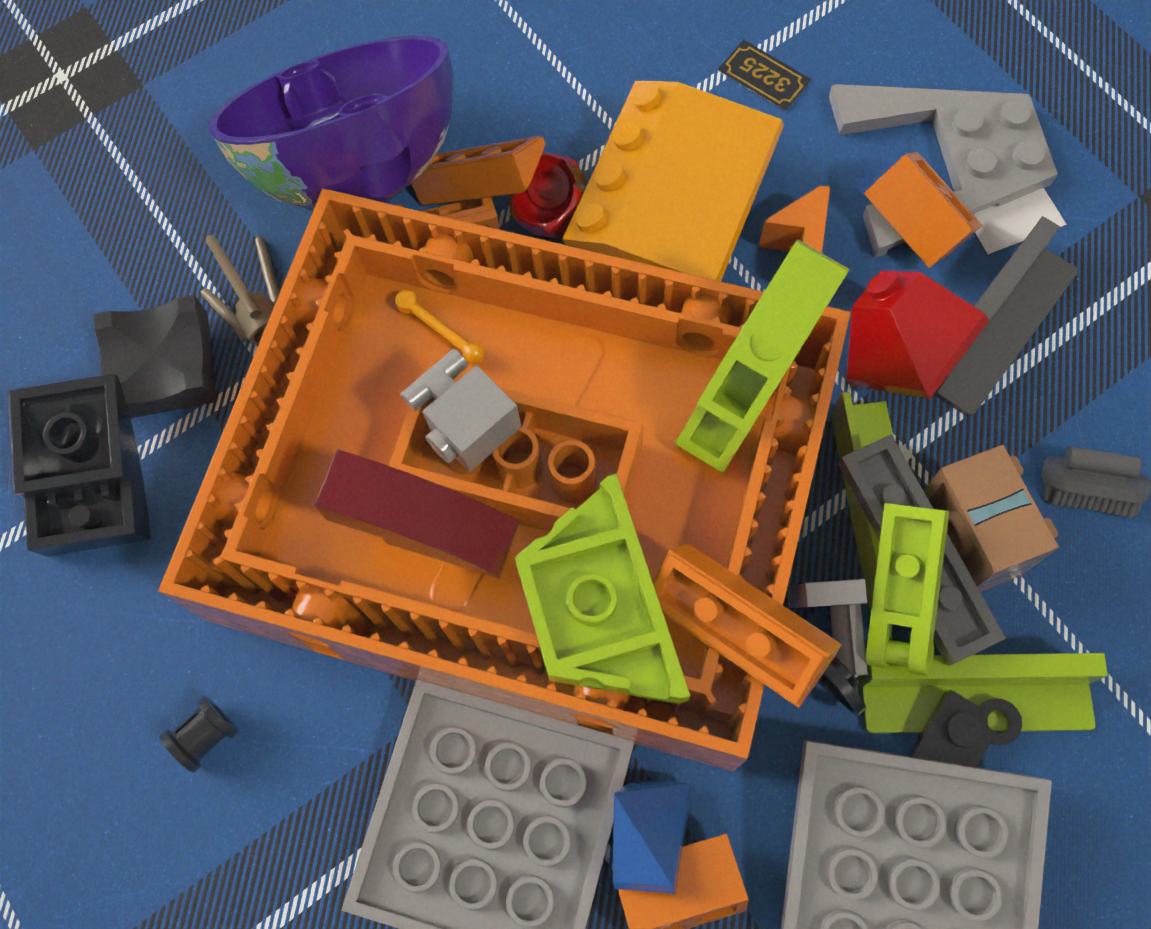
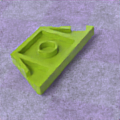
[515,474,690,704]

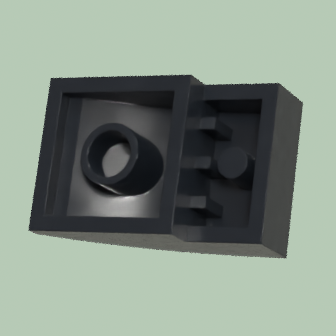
[8,374,151,557]

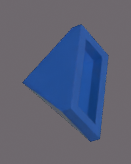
[613,780,691,894]

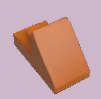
[759,186,830,253]

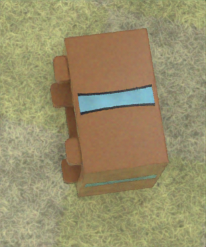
[923,445,1059,592]

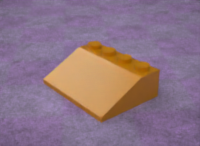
[563,81,784,281]

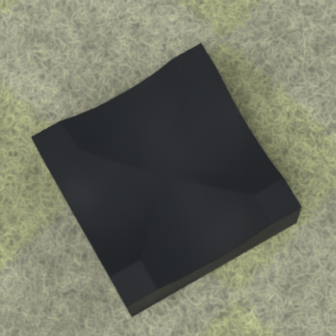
[94,295,217,419]

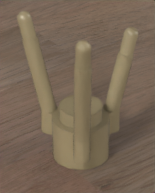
[201,235,280,345]

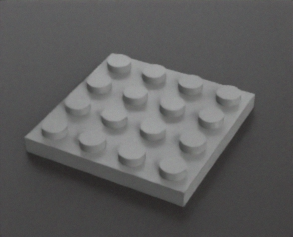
[341,679,635,929]
[781,739,1052,929]

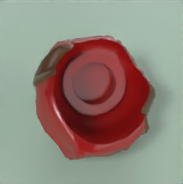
[508,152,587,238]

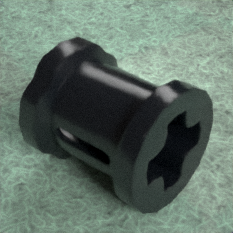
[159,696,239,773]

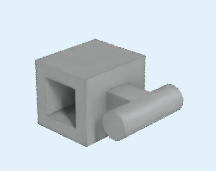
[400,349,521,472]

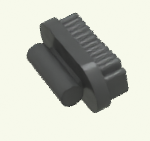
[1041,446,1151,518]

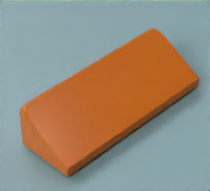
[412,136,546,205]
[653,544,841,708]

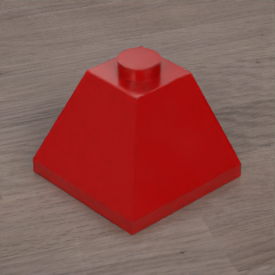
[846,270,989,399]

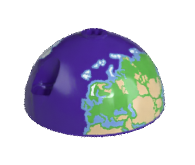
[208,36,454,211]

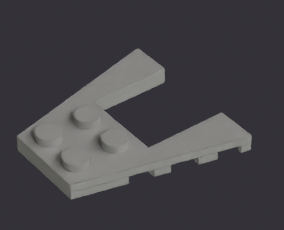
[829,84,1058,258]

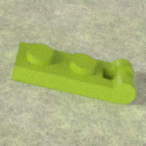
[866,503,949,677]

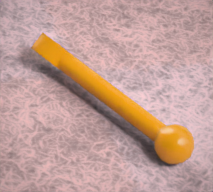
[395,290,484,364]

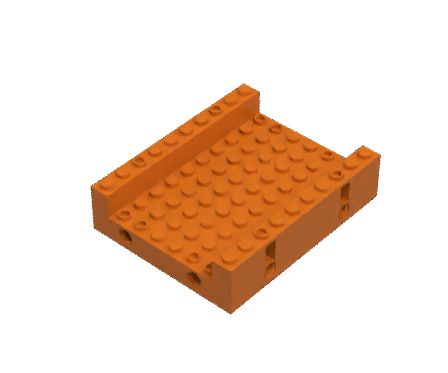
[158,189,851,772]

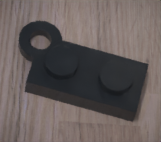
[908,689,1022,767]

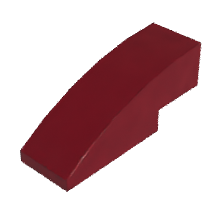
[314,449,519,579]

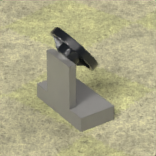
[787,579,867,717]

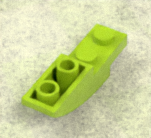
[674,240,850,473]

